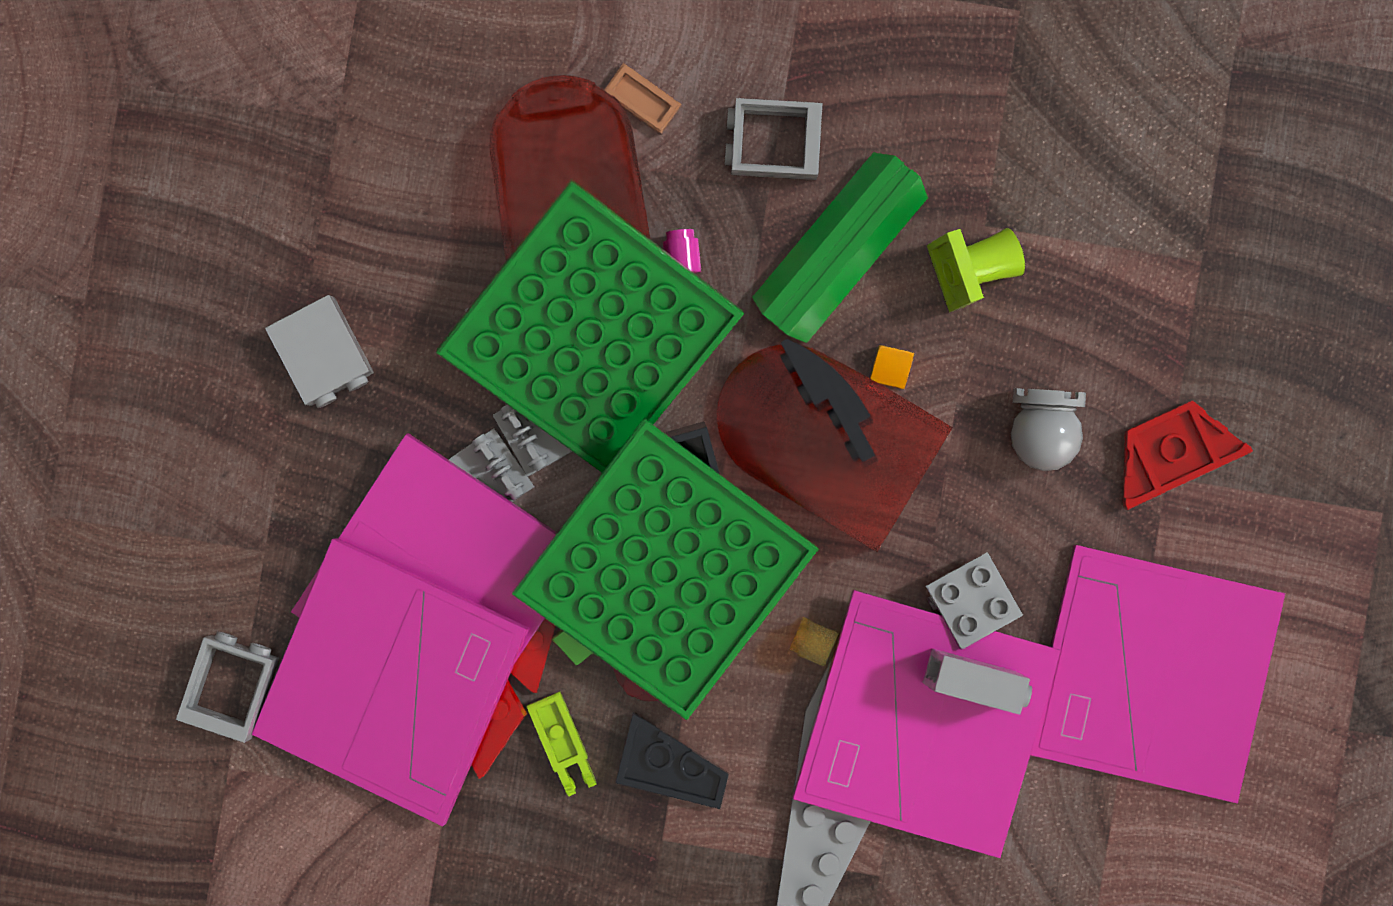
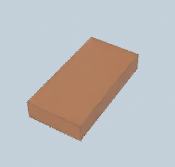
[603,63,682,135]

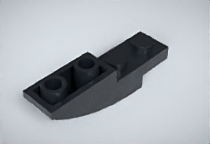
[779,339,878,468]

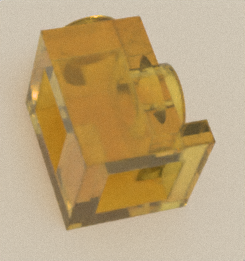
[789,617,839,666]

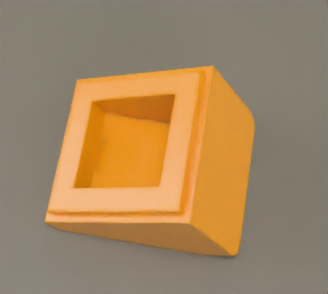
[870,345,914,389]

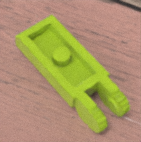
[527,691,597,796]

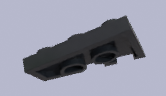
[616,712,729,809]

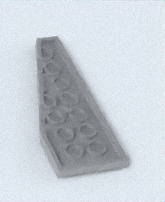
[776,651,871,906]

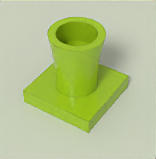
[927,228,1025,313]

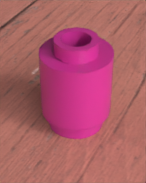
[663,229,701,274]

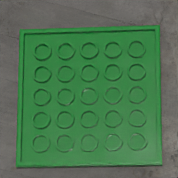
[436,179,744,473]
[512,418,819,720]

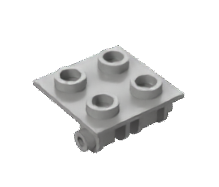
[493,404,572,477]
[448,428,535,502]
[926,552,1023,650]

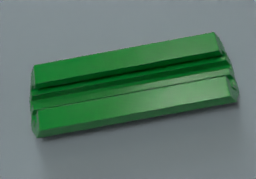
[752,152,928,343]

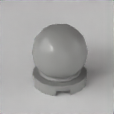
[1011,388,1086,471]

